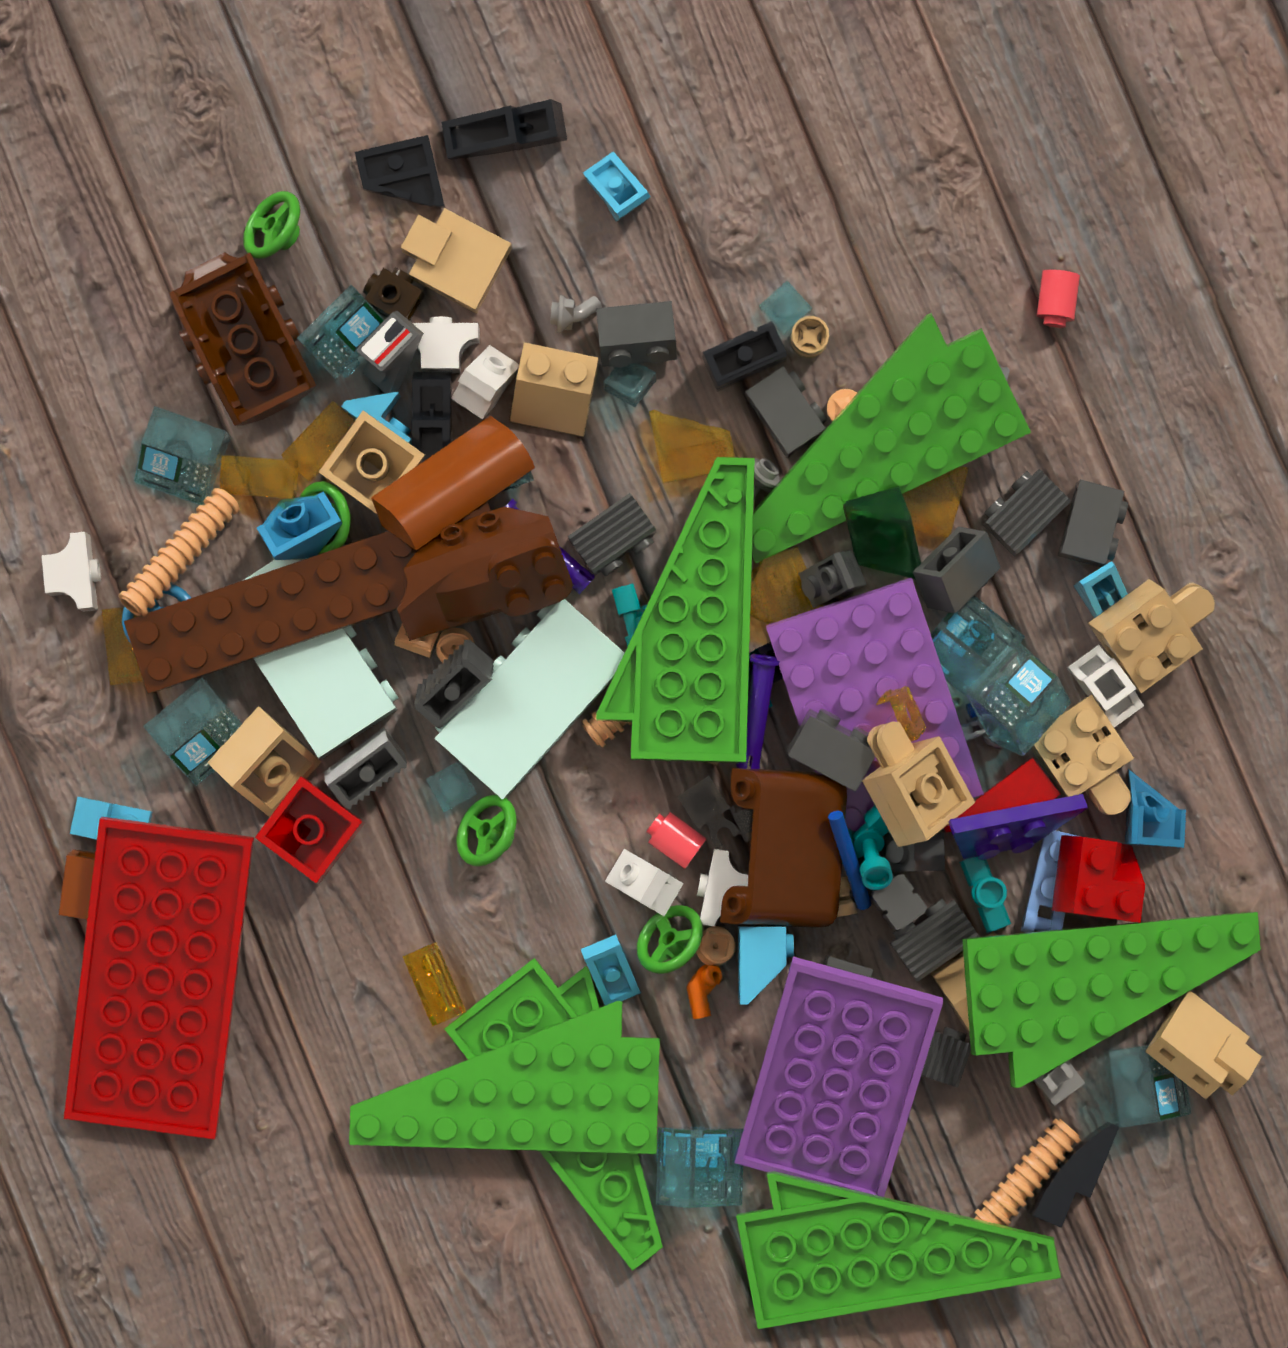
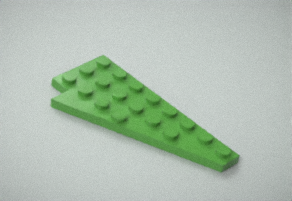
[752,313,1031,563]
[596,457,755,763]
[962,912,1261,1088]
[444,958,663,1271]
[349,1001,660,1154]
[736,1171,1061,1329]

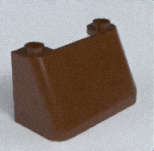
[720,768,847,928]

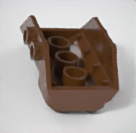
[169,252,316,426]
[397,506,573,641]

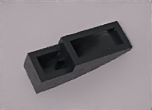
[441,99,567,160]
[412,372,452,463]
[1029,1122,1119,1228]

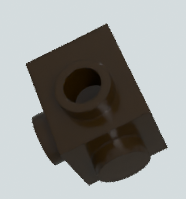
[363,267,424,321]

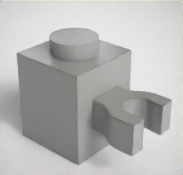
[1033,1060,1085,1106]

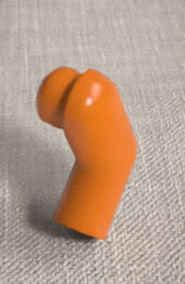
[686,964,723,1020]

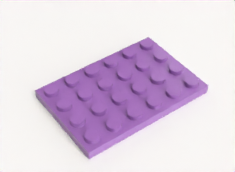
[766,577,983,832]
[734,956,943,1197]

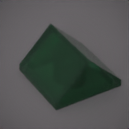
[843,486,921,580]

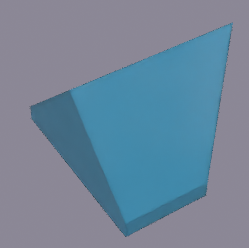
[256,491,342,560]
[1125,769,1186,848]

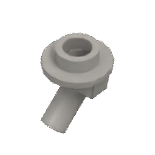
[550,295,602,333]
[753,458,780,501]

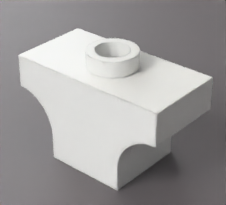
[413,317,480,373]
[451,345,519,419]
[42,532,101,612]
[1067,645,1144,728]
[605,849,684,916]
[697,849,748,927]

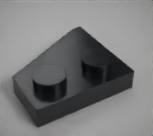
[355,135,445,209]

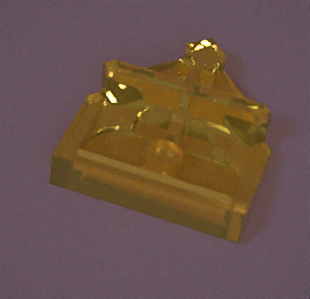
[750,546,823,625]

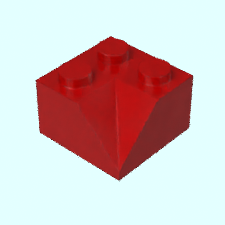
[255,776,365,884]
[1051,835,1145,923]

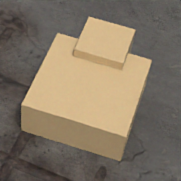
[401,208,512,314]
[1145,990,1262,1099]

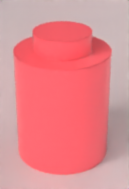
[1037,270,1080,328]
[646,812,707,869]

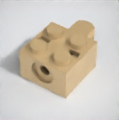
[1088,579,1215,693]
[1024,695,1134,815]
[862,721,975,847]

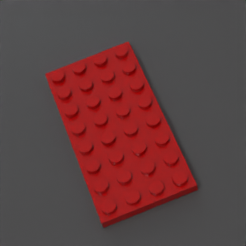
[64,817,254,1140]

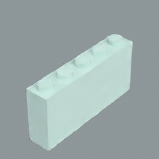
[244,558,398,759]
[434,599,624,800]

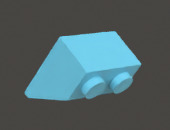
[738,926,794,1005]

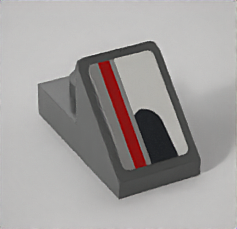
[356,311,424,393]

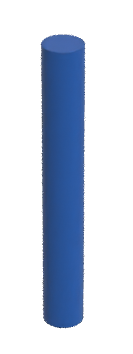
[828,811,872,910]

